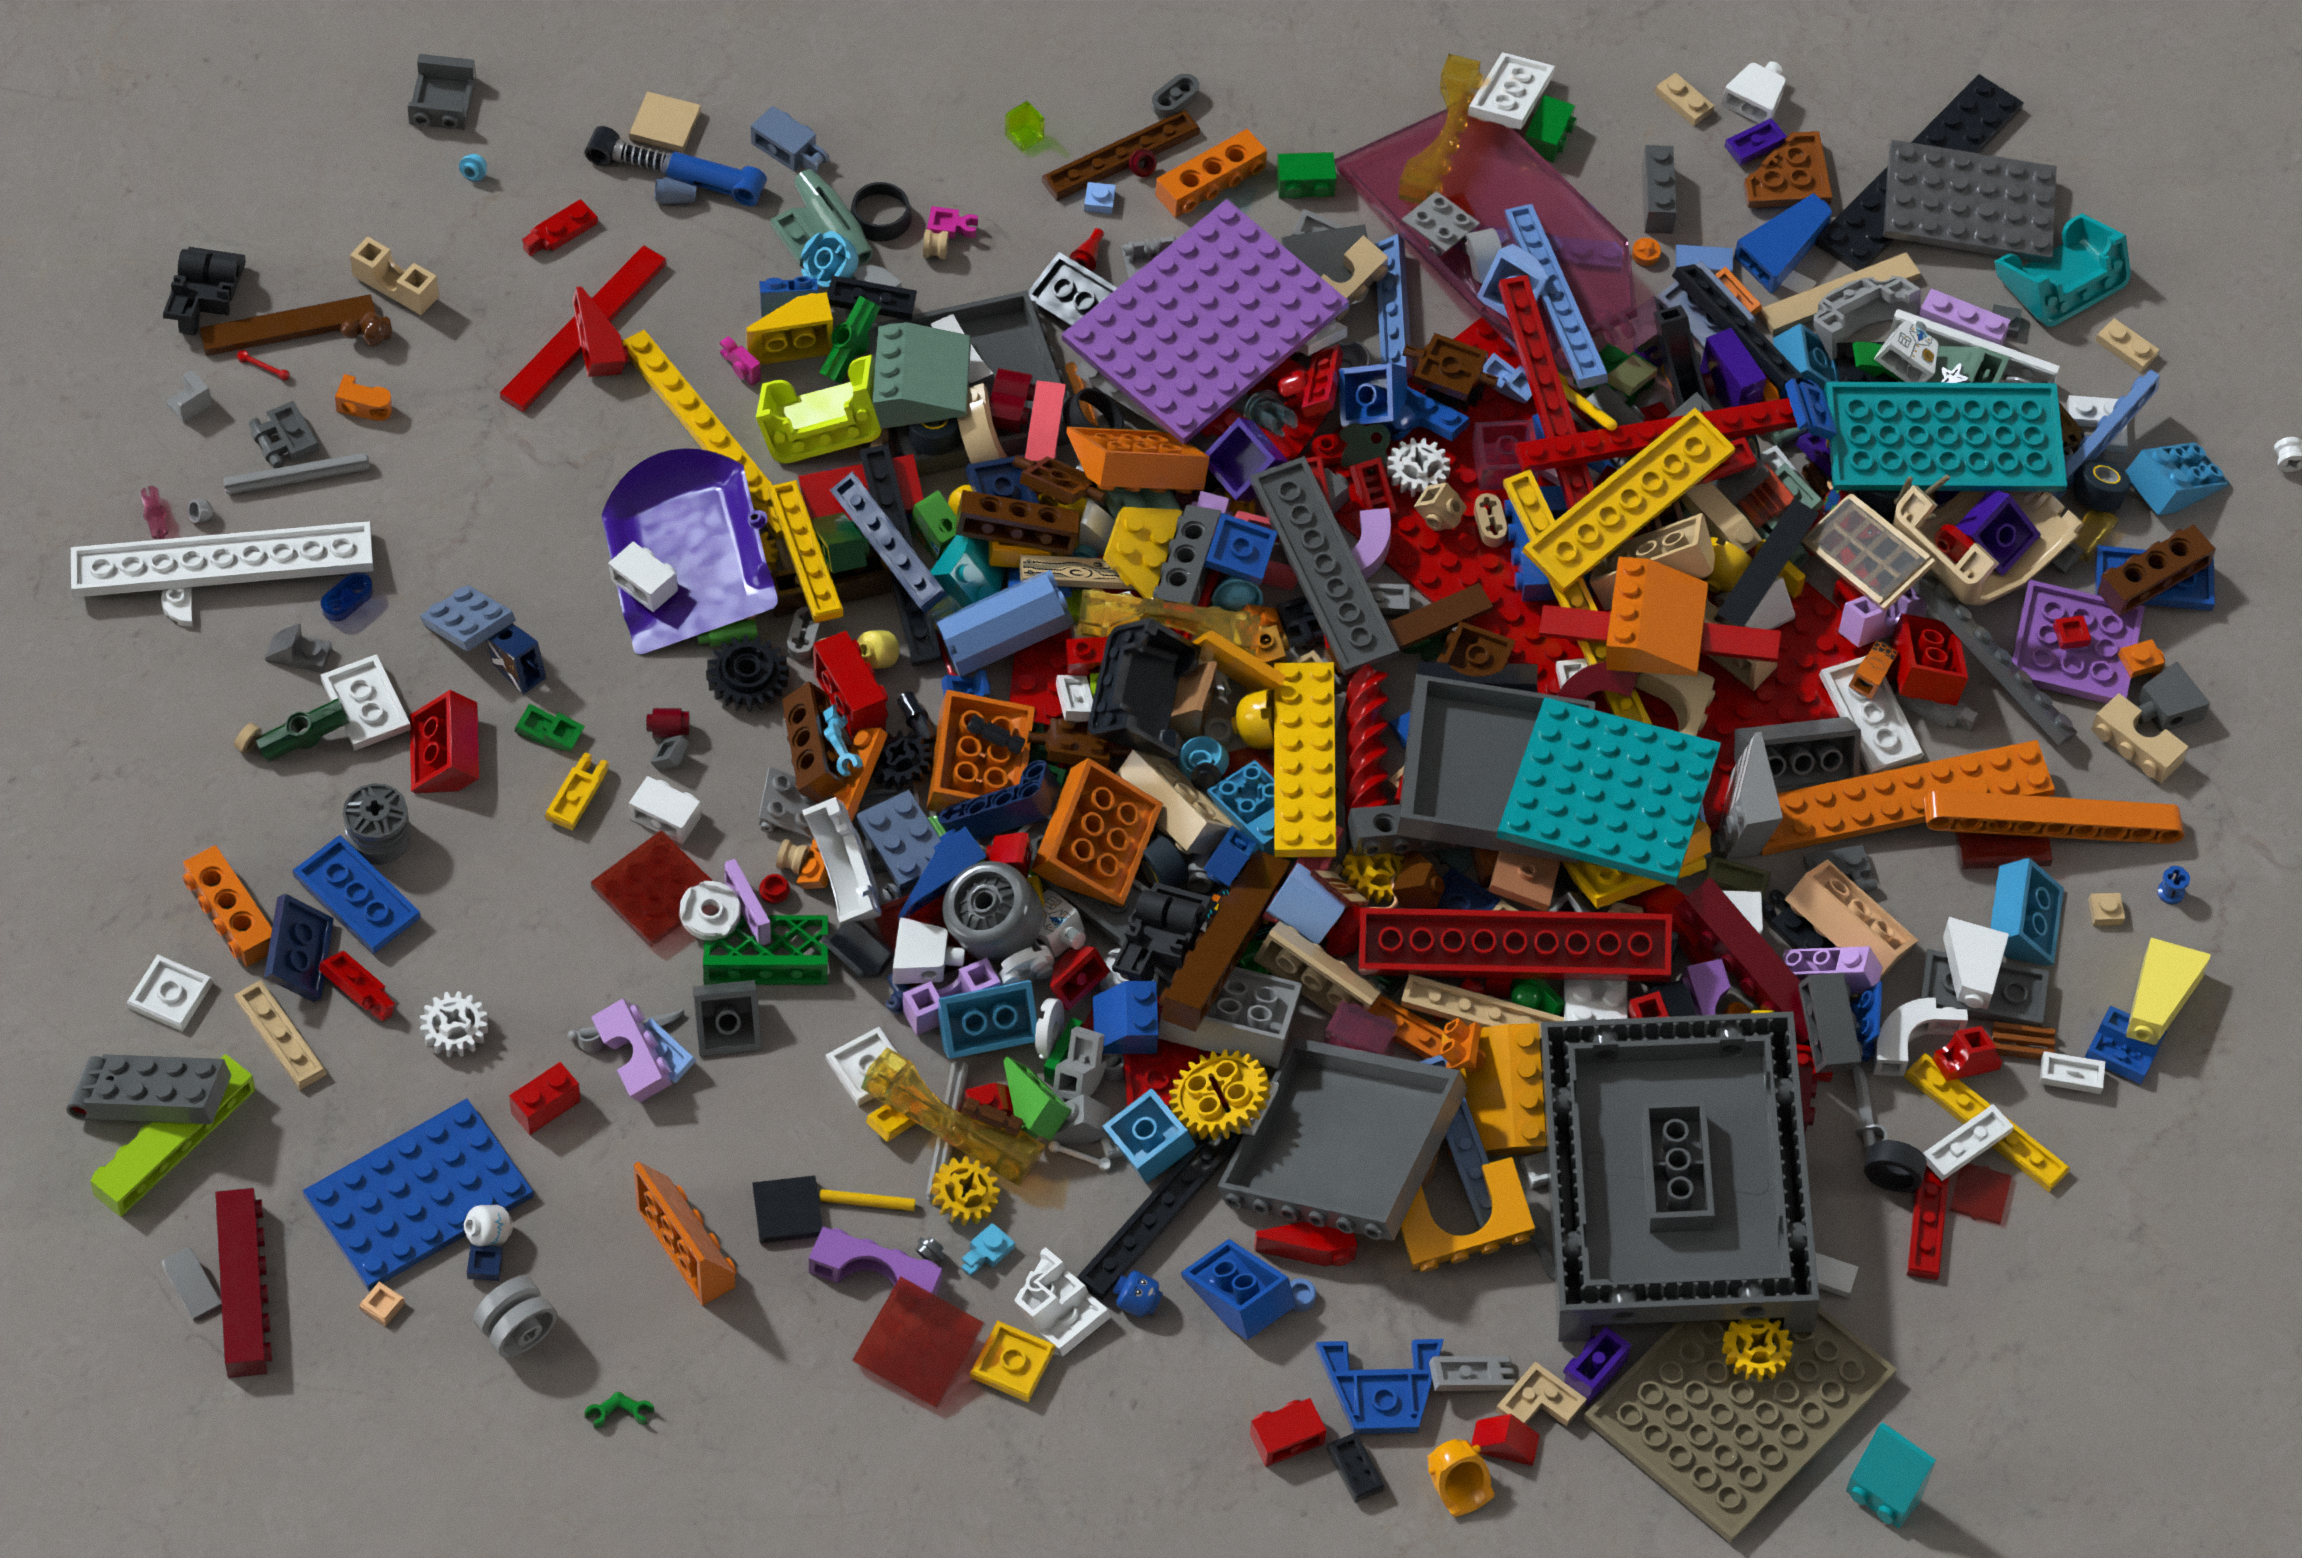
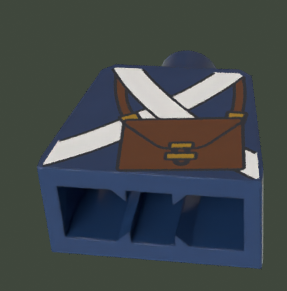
[485,623,546,695]

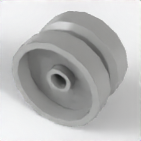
[473,1276,557,1358]

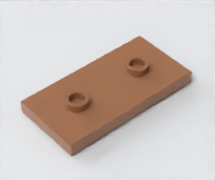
[1489,851,1561,911]

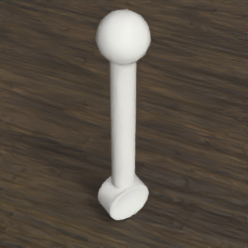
[1048,1140,1111,1171]

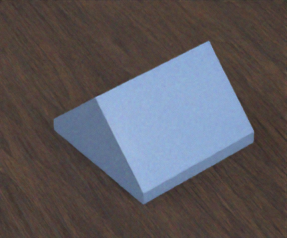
[1266,863,1348,944]

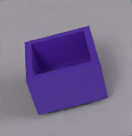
[1205,417,1289,503]

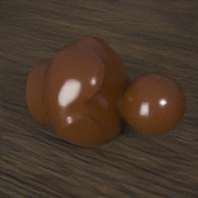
[340,312,392,348]

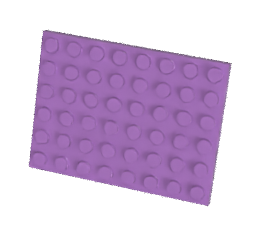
[1062,199,1349,445]

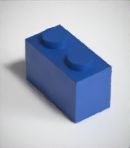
[1204,826,1257,886]

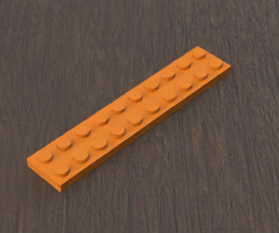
[1760,740,2055,856]

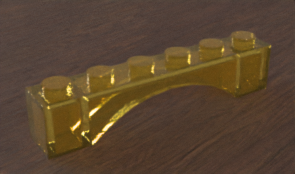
[1398,54,1484,204]
[1076,589,1261,656]
[861,1047,1045,1187]

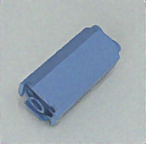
[935,570,1075,677]

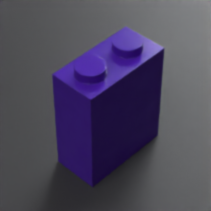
[1700,328,1767,408]

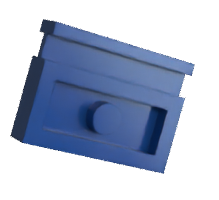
[1785,378,1837,441]

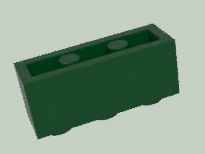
[811,512,870,573]

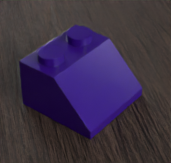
[1956,490,2041,576]

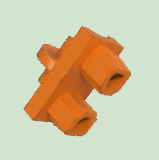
[1440,1018,1486,1072]

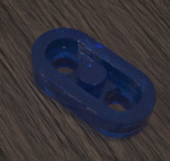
[321,572,373,622]

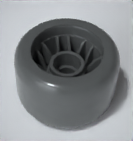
[942,861,1043,962]

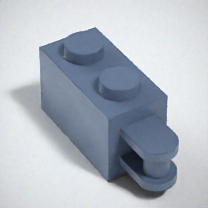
[751,106,829,172]

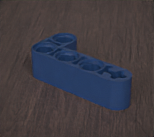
[938,760,1060,840]

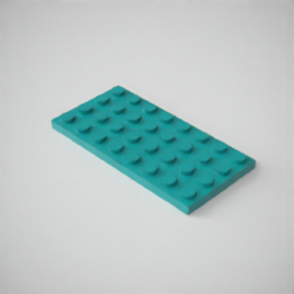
[1824,382,2067,492]

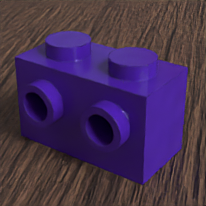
[1563,1326,1631,1406]

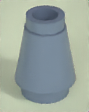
[654,177,696,205]

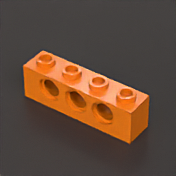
[1155,129,1267,218]
[182,845,272,967]

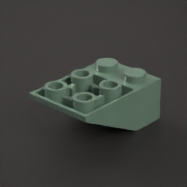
[1927,346,2010,383]

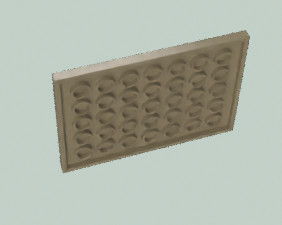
[1583,1306,1897,1543]

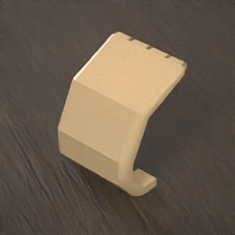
[1893,485,2083,606]

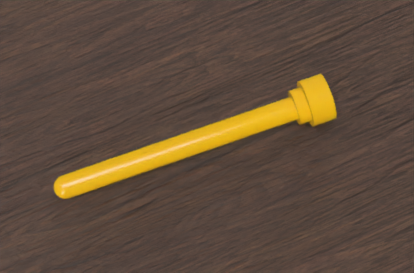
[1558,372,1617,431]

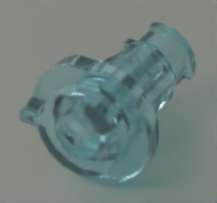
[1244,390,1298,437]

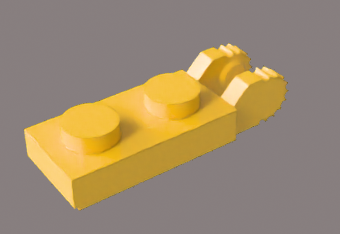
[545,753,609,831]

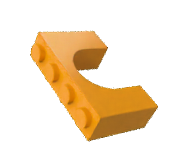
[1400,1157,1535,1273]

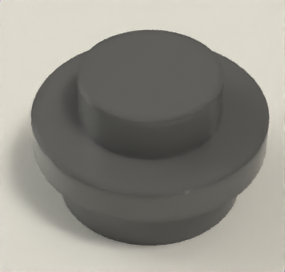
[915,1236,945,1264]

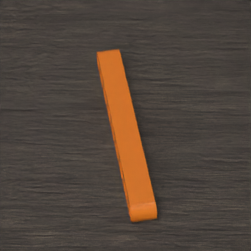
[1923,791,2184,844]

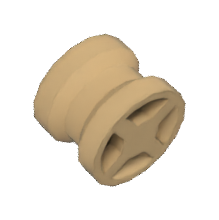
[923,229,948,260]
[776,839,809,875]

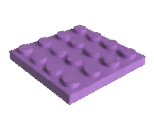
[2012,579,2145,704]

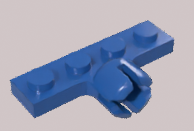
[1377,386,1470,441]

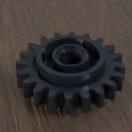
[706,635,789,712]

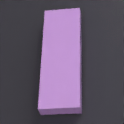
[724,859,771,945]

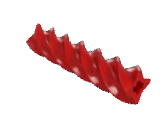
[1345,664,1389,825]

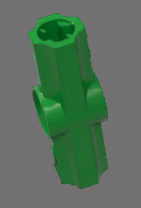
[819,296,881,384]

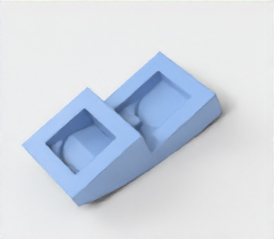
[1483,353,1532,404]

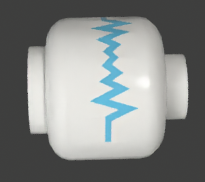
[464,1205,513,1247]

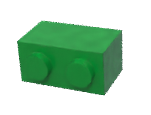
[1522,95,1577,163]
[1276,152,1336,199]

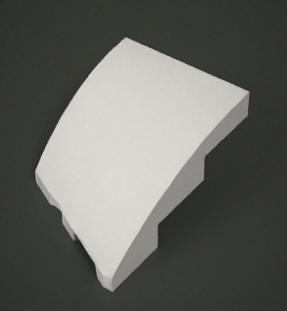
[1014,1247,1111,1357]

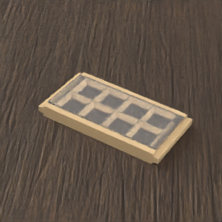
[1801,493,1937,611]

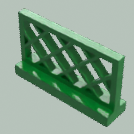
[703,915,828,985]

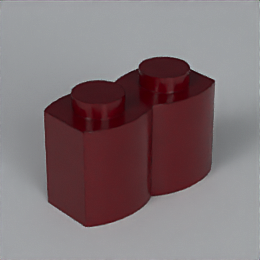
[989,368,1036,433]

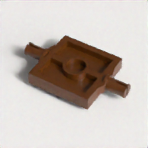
[1402,333,1499,402]
[1012,455,1106,505]
[1027,718,1130,769]

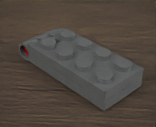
[66,1054,232,1124]

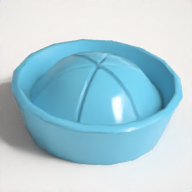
[1212,575,1263,620]
[1178,736,1229,781]

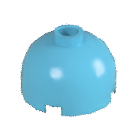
[801,231,859,289]

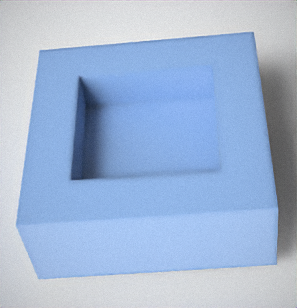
[1084,182,1116,214]

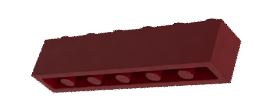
[1675,877,1809,1045]
[215,1188,272,1378]

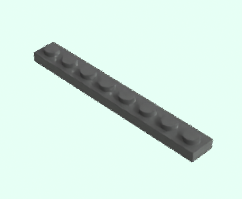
[1898,561,2077,746]

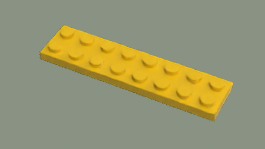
[1522,408,1736,593]
[1274,662,1336,857]

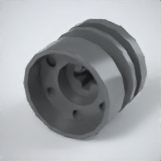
[343,783,411,865]

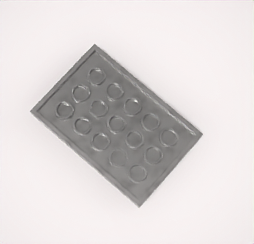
[1883,140,2057,264]

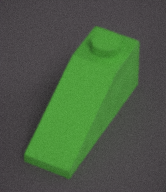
[1003,1056,1072,1141]

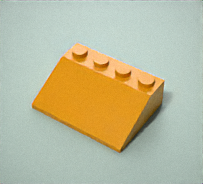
[1441,1023,1546,1157]

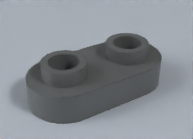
[1152,74,1199,118]

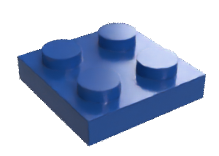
[1204,513,1277,585]

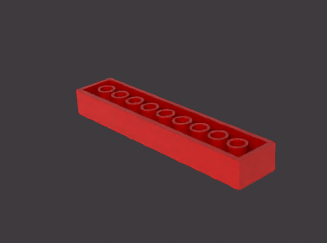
[1359,908,1672,982]

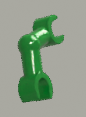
[584,1392,654,1429]

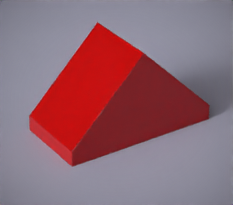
[1471,1414,1540,1466]

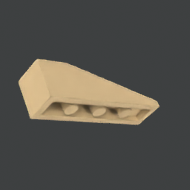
[1679,482,1762,552]

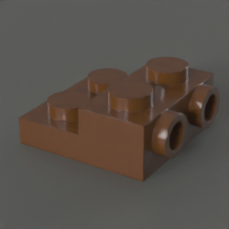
[1437,621,1516,676]

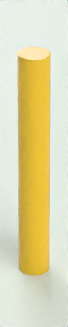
[820,1189,916,1211]

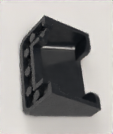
[1088,618,1201,759]

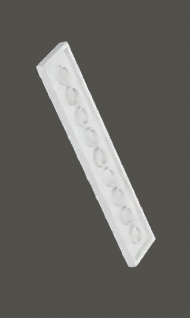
[71,521,373,598]

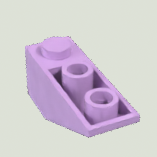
[1782,946,1883,994]

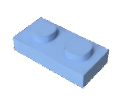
[644,1018,697,1083]

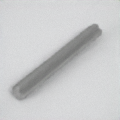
[223,453,370,494]
[926,1061,968,1202]

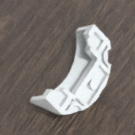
[802,797,881,923]

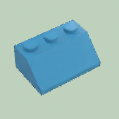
[1990,858,2064,966]
[938,980,1037,1059]

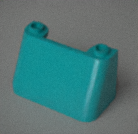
[1994,213,2131,327]

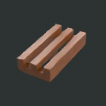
[1992,1021,2056,1060]

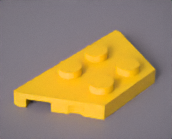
[1103,507,1182,606]

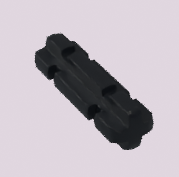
[967,715,1025,754]

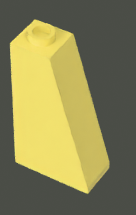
[2125,938,2211,1045]

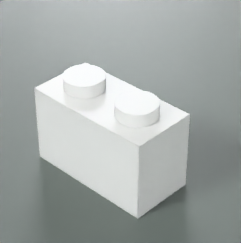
[608,542,678,612]
[629,776,701,844]

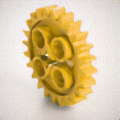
[1169,1049,1271,1140]

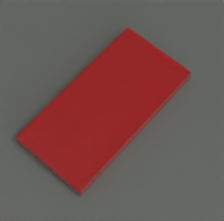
[798,454,924,521]

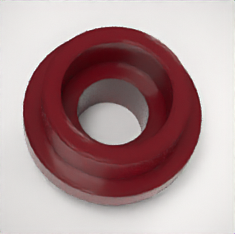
[1129,149,1157,177]

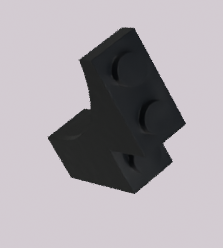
[1653,305,1712,409]

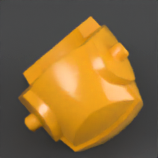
[1427,1439,1495,1517]

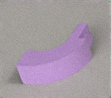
[1351,508,1391,581]

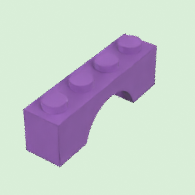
[1679,959,1731,1016]
[809,1227,942,1315]

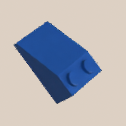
[898,826,987,919]
[1180,1239,1296,1340]

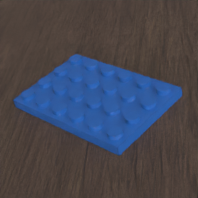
[302,1098,534,1291]

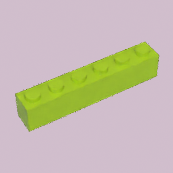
[90,1053,256,1217]

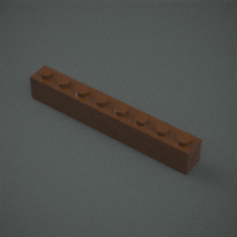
[1159,850,1291,1032]

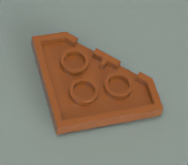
[1744,131,1832,208]

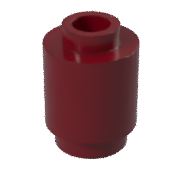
[646,708,690,738]

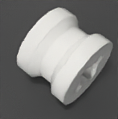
[2274,437,2302,472]

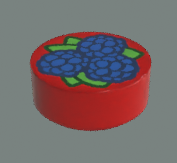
[1822,488,1849,514]

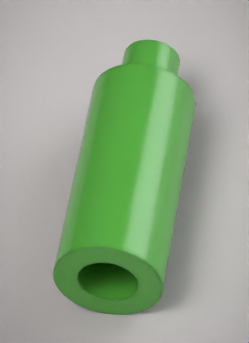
[697,619,758,647]

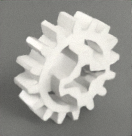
[1387,438,1450,497]
[420,991,488,1057]

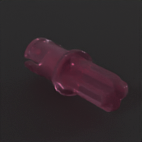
[140,486,169,540]

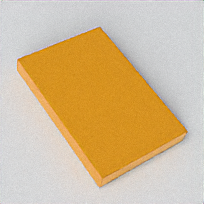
[1192,630,1286,692]

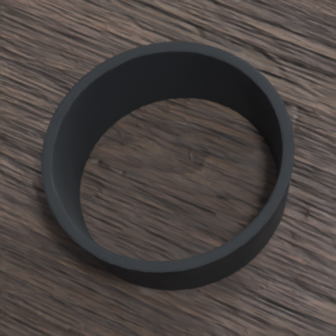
[850,182,912,241]
[1063,388,1124,429]

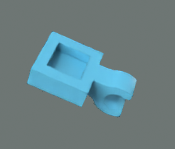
[961,1223,1015,1276]

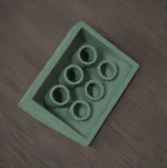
[872,322,971,429]

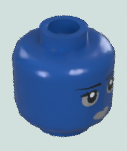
[1113,1270,1163,1318]

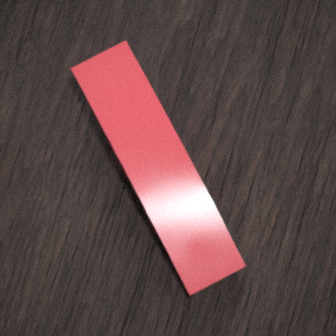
[1025,380,1066,497]

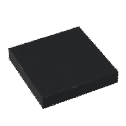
[752,1175,822,1244]

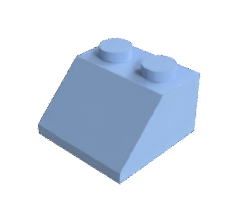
[1476,243,1549,318]

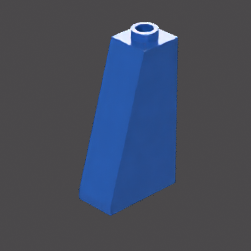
[1734,193,1832,294]

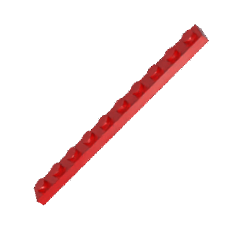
[1498,275,1594,510]
[1515,398,1798,472]

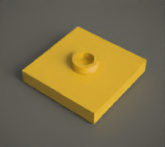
[970,1320,1056,1403]

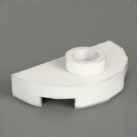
[161,587,193,627]

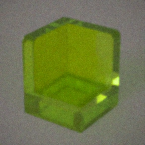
[1005,101,1045,152]

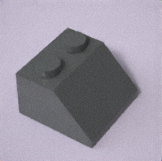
[692,980,762,1056]

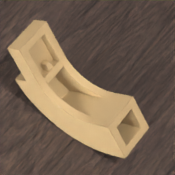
[957,383,1007,464]

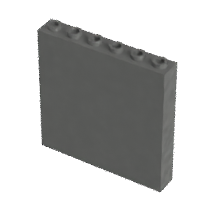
[864,290,1071,477]
[1396,674,1596,863]
[1217,1037,1468,1241]

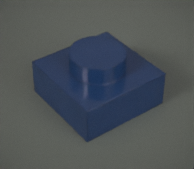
[467,1245,503,1281]

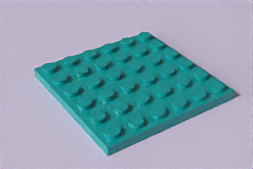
[1496,697,1721,885]

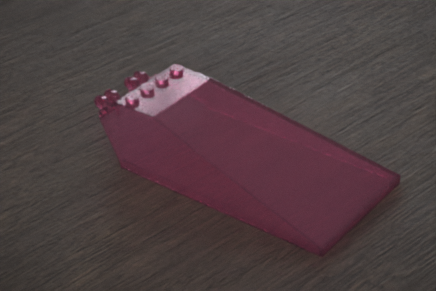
[1334,96,1637,369]

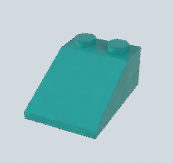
[930,535,1006,608]
[1846,1422,1936,1529]

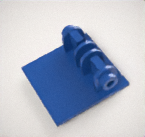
[1850,981,1882,1061]

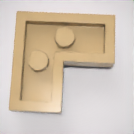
[1495,1361,1587,1427]

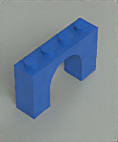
[1504,486,1594,602]

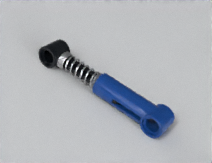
[584,126,767,206]

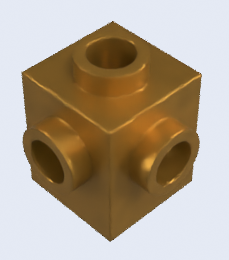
[1245,625,1290,668]

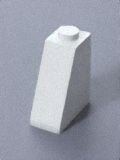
[1943,917,2009,1010]

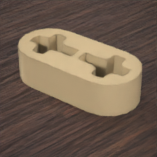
[1474,493,1507,547]

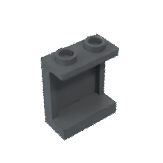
[407,54,476,130]

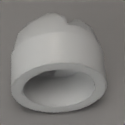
[187,499,213,523]
[878,883,902,911]

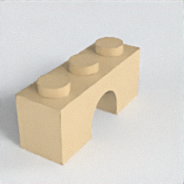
[1321,235,1388,321]
[350,236,439,316]
[2091,693,2189,784]

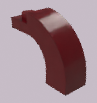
[1557,661,1640,700]

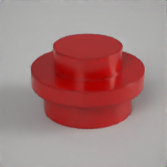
[759,874,790,904]

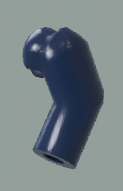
[886,972,911,1014]

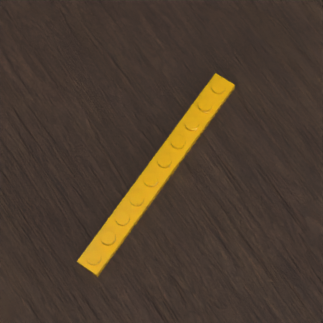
[622,330,783,540]
[1503,469,1652,725]

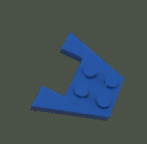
[1315,1339,1444,1434]

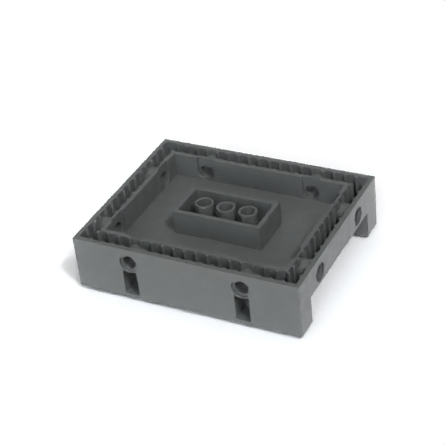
[1540,1011,1819,1342]

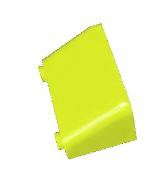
[756,355,882,464]

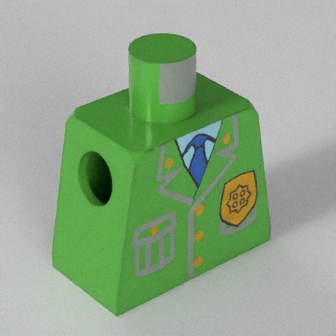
[909,490,957,561]

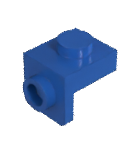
[941,670,991,698]

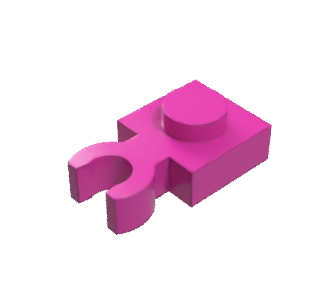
[927,206,978,239]
[719,336,761,386]

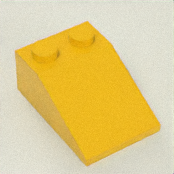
[746,292,833,365]

